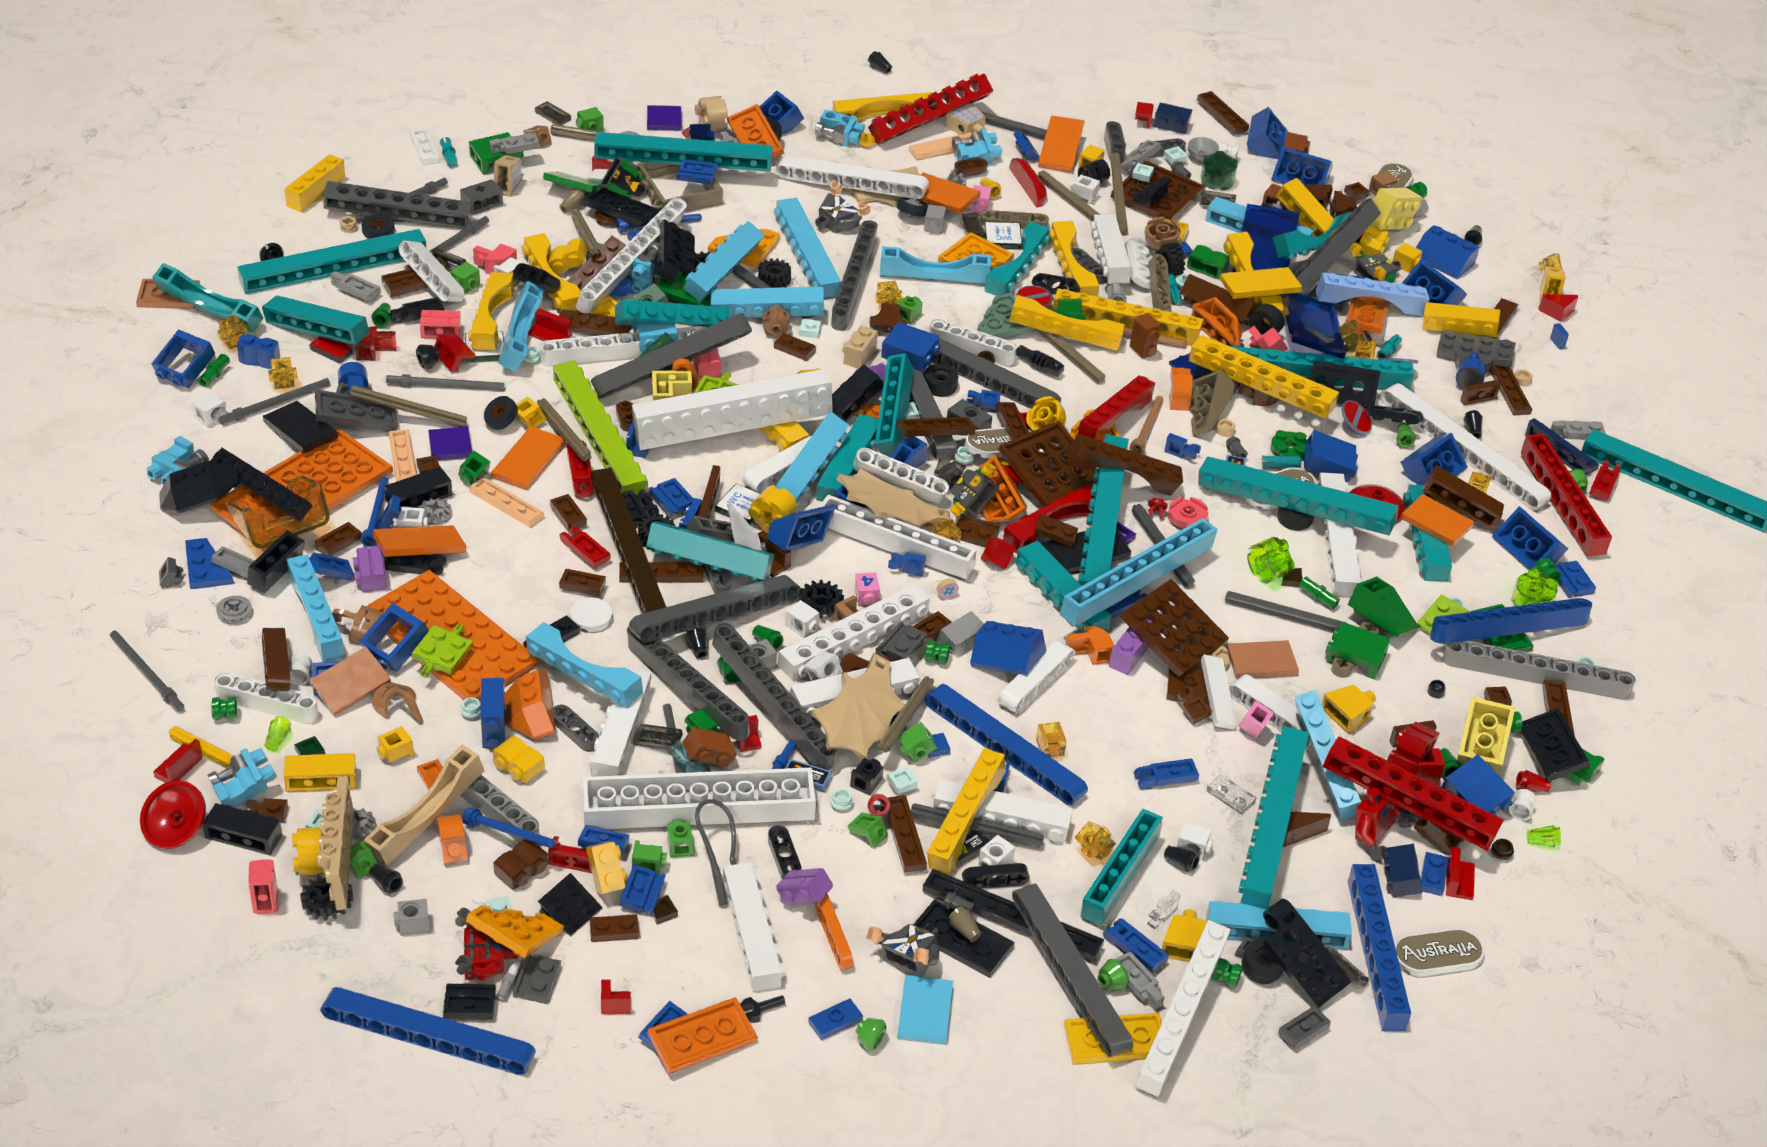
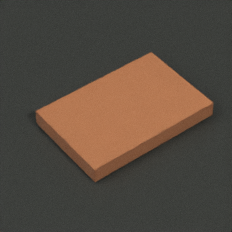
[136,279,200,309]
[1226,640,1299,679]
[309,647,391,716]

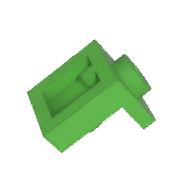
[847,812,888,848]
[350,841,378,879]

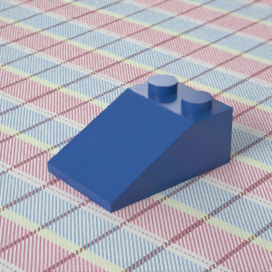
[759,90,804,134]

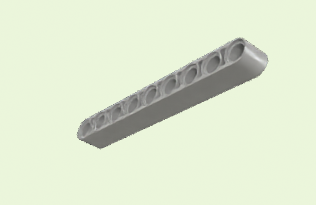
[1442,641,1636,700]

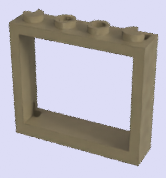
[637,162,723,212]

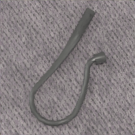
[695,799,736,906]

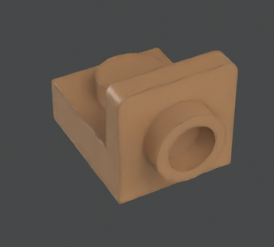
[523,125,552,147]

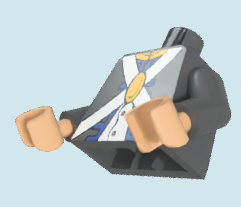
[815,180,871,233]
[866,923,940,977]

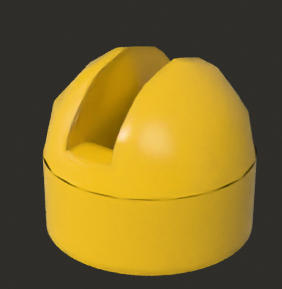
[860,133,875,147]

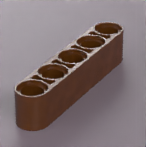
[262,628,290,691]

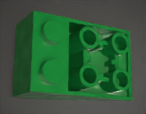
[1347,577,1419,637]

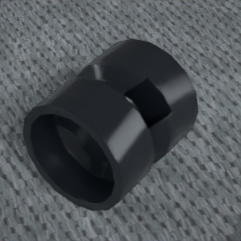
[1078,159,1110,183]

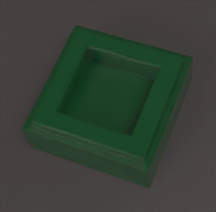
[294,736,325,755]

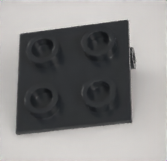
[537,873,602,936]

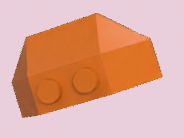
[1191,297,1243,347]
[979,456,1028,523]
[505,668,556,740]

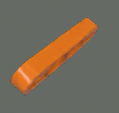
[814,893,854,970]

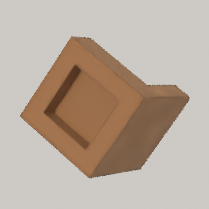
[1369,171,1398,196]
[834,595,858,622]

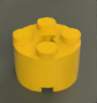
[748,485,798,533]
[292,827,324,876]

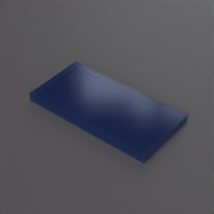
[1232,203,1300,273]
[1281,293,1347,359]

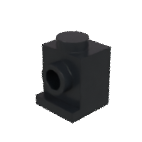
[850,758,884,796]

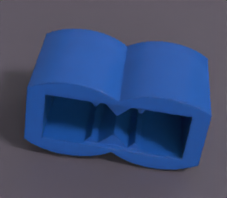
[236,334,281,369]

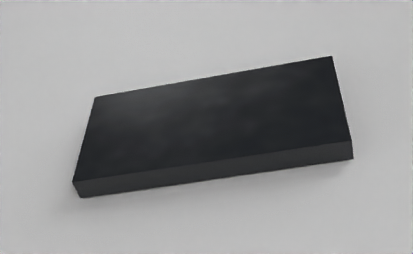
[581,188,661,227]
[262,401,339,453]
[1040,528,1132,573]
[1521,708,1590,782]
[913,899,1015,978]

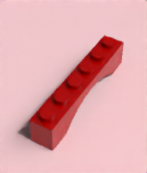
[1077,375,1155,441]
[1003,481,1096,554]

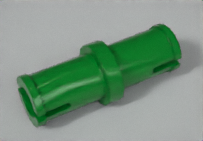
[198,353,230,387]
[1299,576,1340,610]

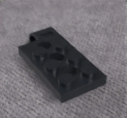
[653,219,695,284]
[1302,360,1380,408]
[1263,898,1352,1008]

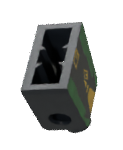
[599,156,645,198]

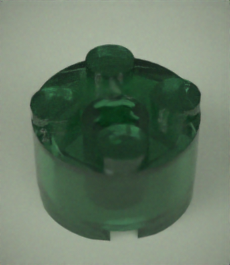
[1201,151,1238,190]

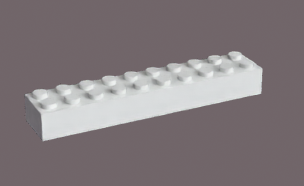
[632,369,832,450]
[583,768,816,829]

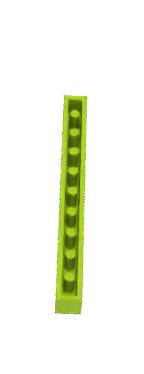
[553,360,648,495]

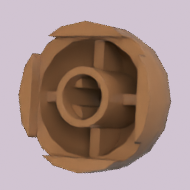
[1145,217,1181,251]

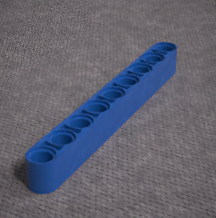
[1430,598,1592,644]
[925,684,1088,806]
[320,987,536,1075]

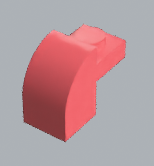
[473,244,517,275]
[1248,326,1288,351]

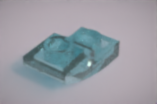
[668,743,711,773]

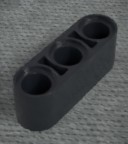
[513,263,561,294]

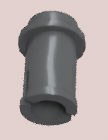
[1171,161,1192,179]
[1226,436,1248,458]
[943,892,975,913]

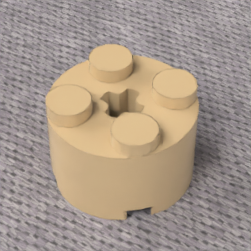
[694,95,728,133]

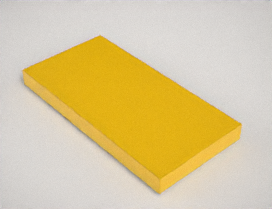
[1220,267,1302,299]
[1063,1012,1162,1065]

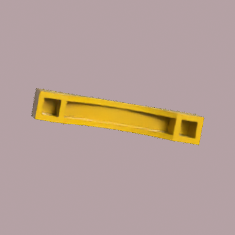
[832,92,933,122]
[1049,221,1099,297]
[1223,232,1288,325]
[522,233,581,312]
[468,272,515,350]
[1009,295,1125,351]
[927,748,1006,875]

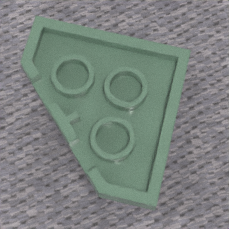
[977,293,1036,339]

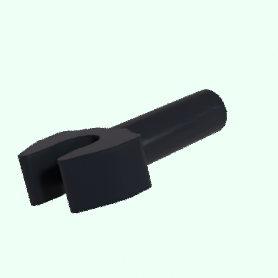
[740,995,785,1023]

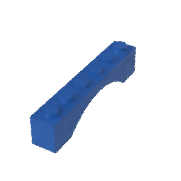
[834,436,927,508]

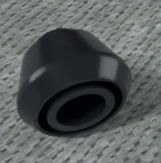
[259,243,284,261]
[416,344,440,370]

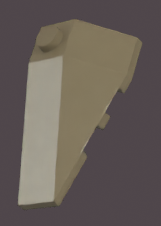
[1190,370,1235,437]

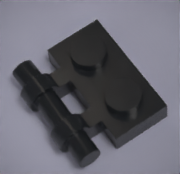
[622,489,660,525]

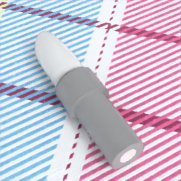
[496,963,520,1001]

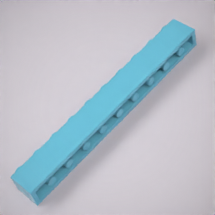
[1060,518,1218,626]

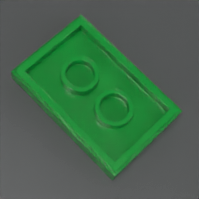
[543,171,602,193]
[657,272,718,306]
[1471,604,1534,652]

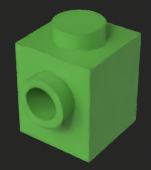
[576,107,604,131]
[450,262,480,294]
[899,722,938,762]

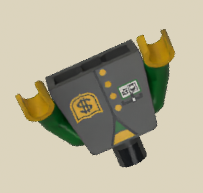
[1349,242,1401,283]
[950,462,999,518]

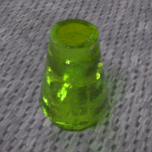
[264,716,291,751]
[1527,825,1561,847]

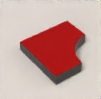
[309,336,353,363]

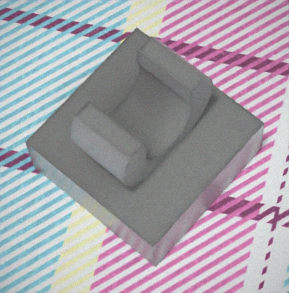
[946,170,967,186]

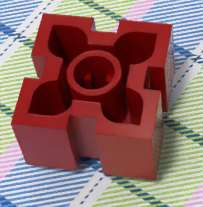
[1387,722,1440,774]

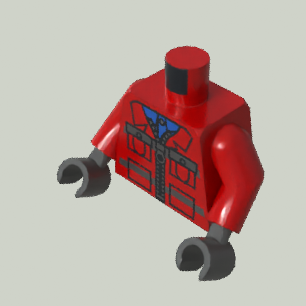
[1355,787,1416,860]
[455,907,519,981]

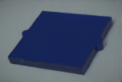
[1169,353,1213,381]

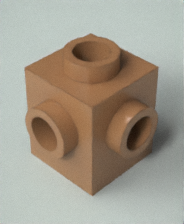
[763,303,790,338]

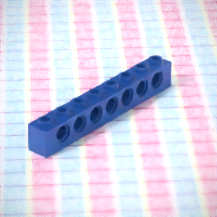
[1347,864,1411,1031]

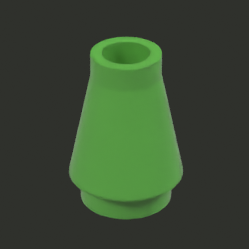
[1396,422,1416,448]

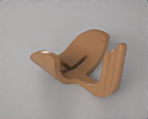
[332,605,382,644]
[372,682,423,724]

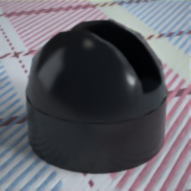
[1427,680,1446,698]

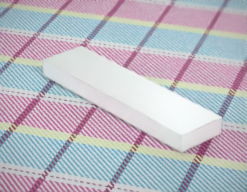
[1201,655,1237,730]

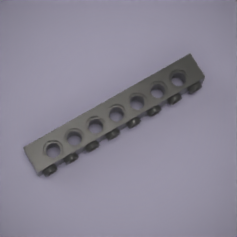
[323,181,473,229]

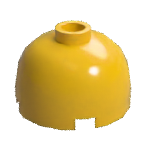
[1026,396,1066,431]

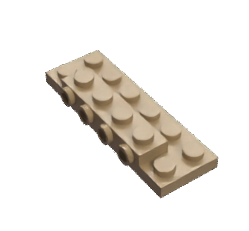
[317,776,354,910]

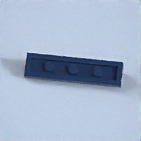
[1525,418,1599,475]

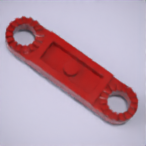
[567,441,594,498]

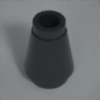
[868,51,892,74]
[1464,225,1482,245]
[1463,410,1483,439]
[685,627,708,658]
[1164,845,1200,872]
[369,864,403,893]

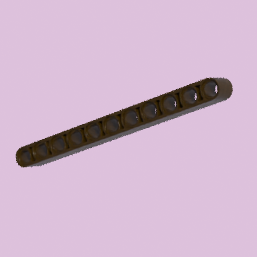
[590,467,666,614]

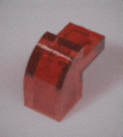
[355,326,397,361]

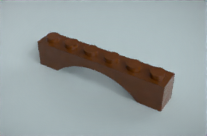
[1067,434,1183,496]

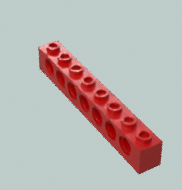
[868,73,994,145]
[1521,433,1612,557]
[1322,736,1504,851]

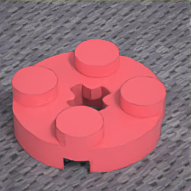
[1168,497,1209,529]

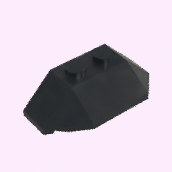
[159,460,240,514]

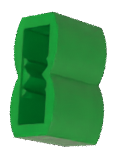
[1187,245,1230,279]

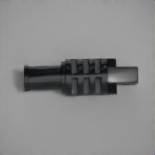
[1016,345,1064,377]

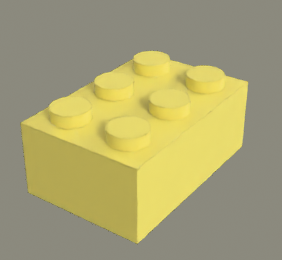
[1372,188,1423,230]
[1457,697,1515,775]

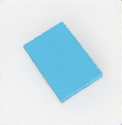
[897,975,953,1044]

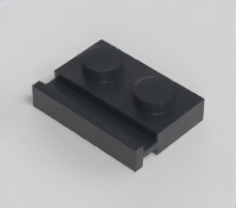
[443,983,496,1019]

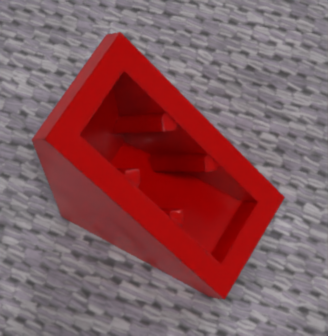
[1538,294,1578,322]

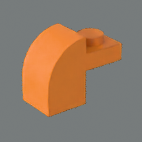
[1169,368,1192,411]
[1066,626,1115,665]
[436,814,468,864]

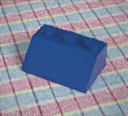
[1247,107,1288,159]
[1271,147,1333,185]
[1416,225,1480,279]
[1402,259,1467,306]
[1400,432,1468,485]
[767,504,836,551]
[1492,506,1569,573]
[970,621,1047,675]

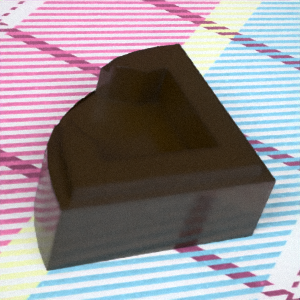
[1281,568,1303,587]
[654,895,678,925]

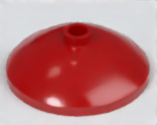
[1349,484,1405,524]
[140,780,206,849]

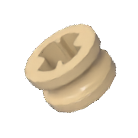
[340,216,357,233]

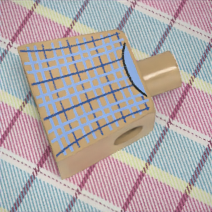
[946,103,986,135]
[494,155,522,196]

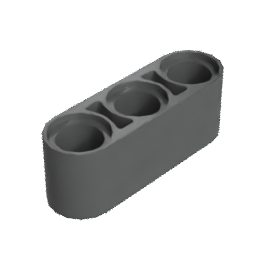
[1104,121,1126,163]

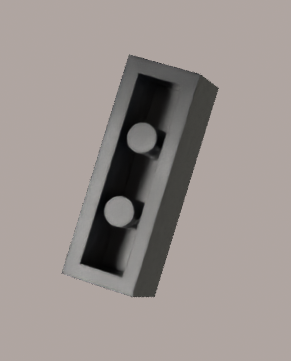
[832,364,883,422]
[384,466,452,508]
[247,530,305,594]
[203,803,282,855]

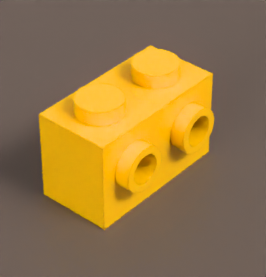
[586,841,627,894]

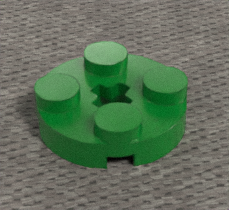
[1270,430,1307,459]

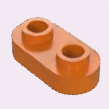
[672,358,699,389]

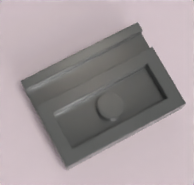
[878,621,927,661]
[513,954,562,1004]

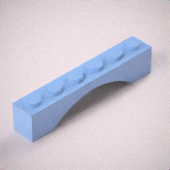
[1316,273,1429,316]

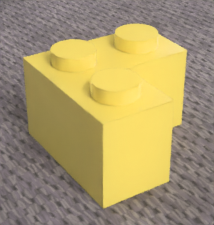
[652,371,692,401]

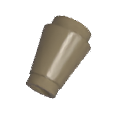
[559,189,585,214]
[949,906,982,942]

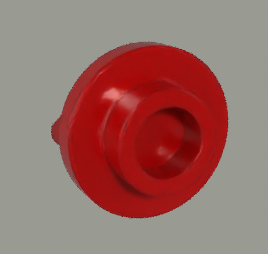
[1147,498,1168,519]

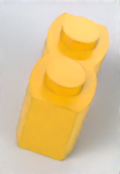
[1359,224,1390,256]
[548,238,588,275]
[493,736,545,783]

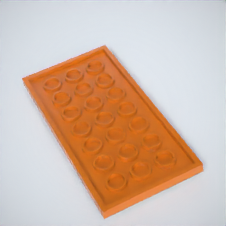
[210,429,393,550]
[364,570,539,701]

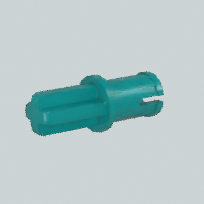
[440,137,457,167]
[1168,274,1182,305]
[1377,334,1402,360]
[1262,454,1301,470]

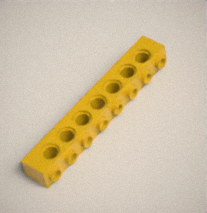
[1053,289,1203,346]
[1189,335,1339,419]

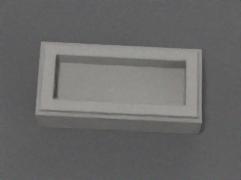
[211,546,255,578]

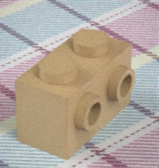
[842,326,878,369]

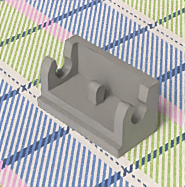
[936,611,984,653]

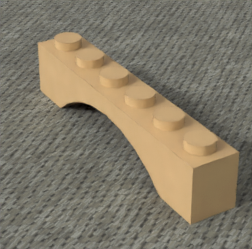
[364,744,485,866]

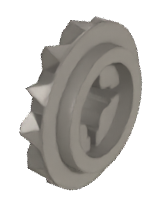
[419,498,452,523]
[216,596,251,623]
[352,808,376,839]

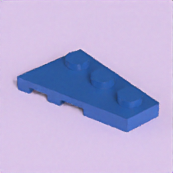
[185,538,234,589]

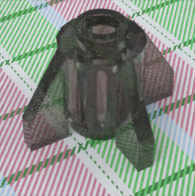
[934,451,966,489]

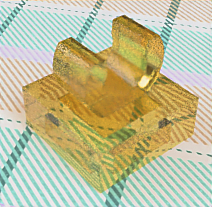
[1538,253,1562,270]

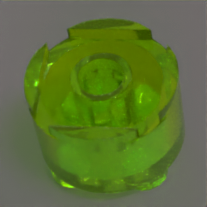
[1247,537,1295,584]
[1511,569,1558,606]

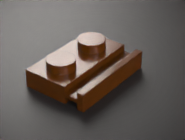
[381,268,427,297]
[951,514,1000,548]

